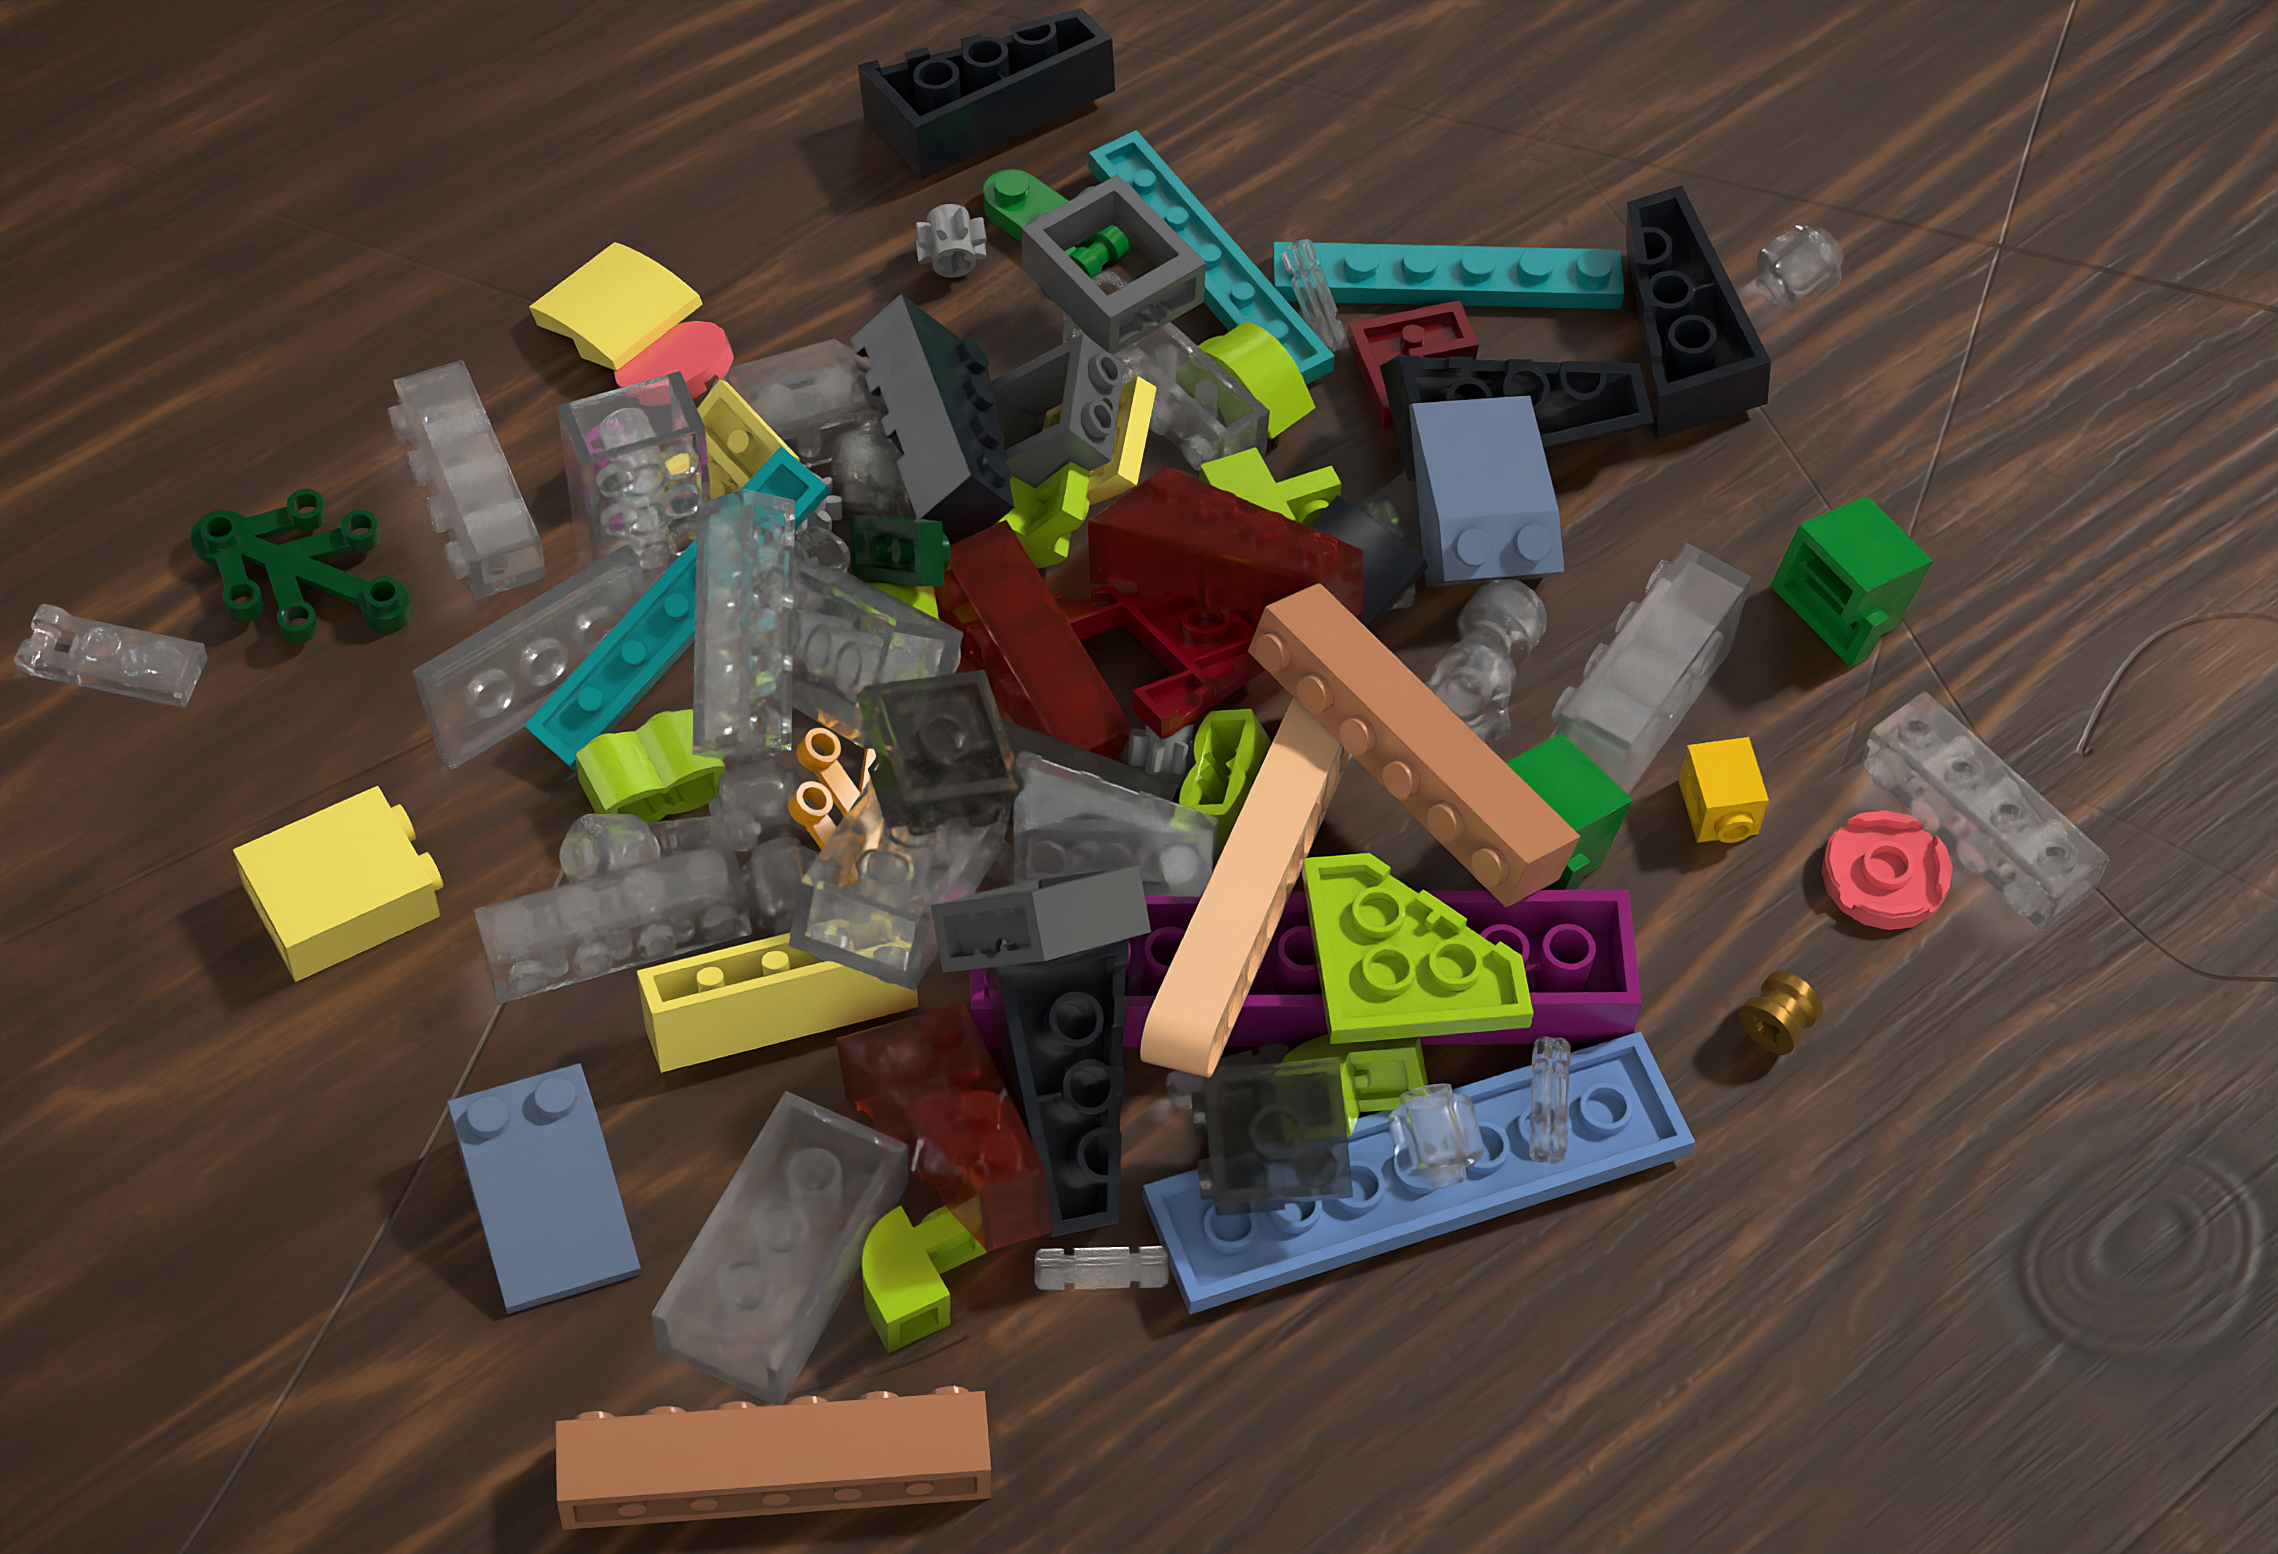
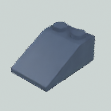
[1409,396,1564,588]
[447,1063,641,1314]

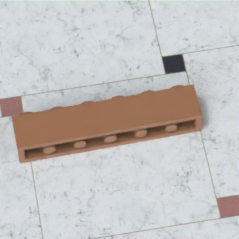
[1248,583,1581,908]
[556,1386,991,1530]

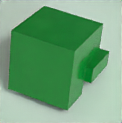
[1770,496,1933,667]
[1505,733,1633,890]

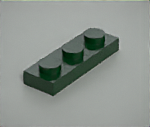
[850,514,950,587]

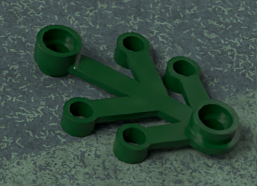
[190,489,412,644]

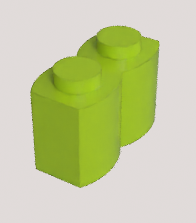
[575,709,727,837]
[1179,709,1272,860]

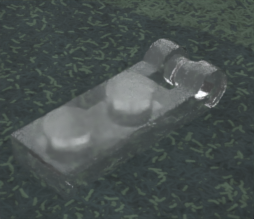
[14,604,208,708]

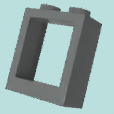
[1021,174,1206,355]
[991,334,1124,488]
[930,865,1151,973]

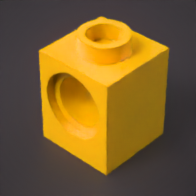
[1678,737,1769,843]

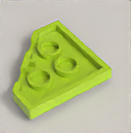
[1302,853,1533,1044]

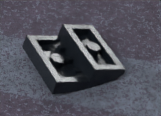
[1256,495,1428,631]

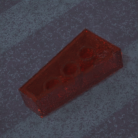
[1088,466,1363,624]
[933,520,1133,783]
[836,1002,1053,1251]

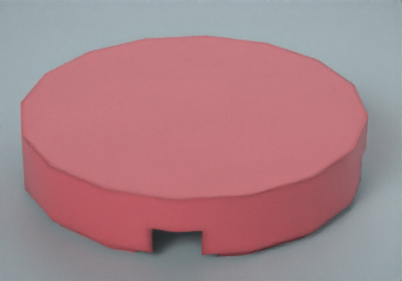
[614,321,734,410]
[1821,810,1953,930]

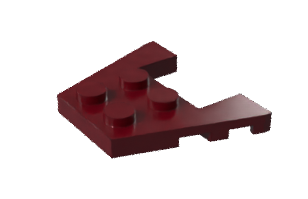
[1038,570,1266,740]

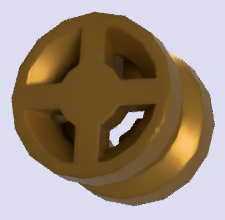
[1739,971,1823,1055]

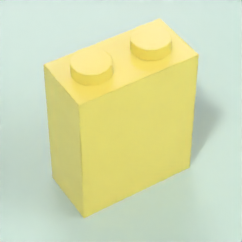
[233,786,444,982]

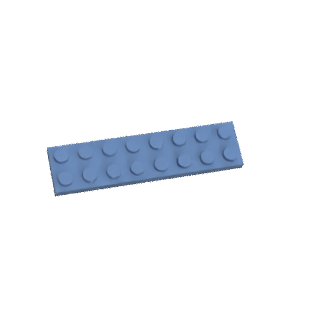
[1142,1031,1695,1315]

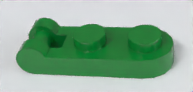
[983,169,1130,281]

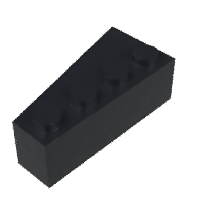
[858,8,1116,180]
[1626,185,1771,439]
[850,294,1015,552]
[1380,355,1654,483]
[985,938,1129,1239]

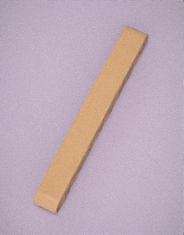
[1140,697,1351,1078]

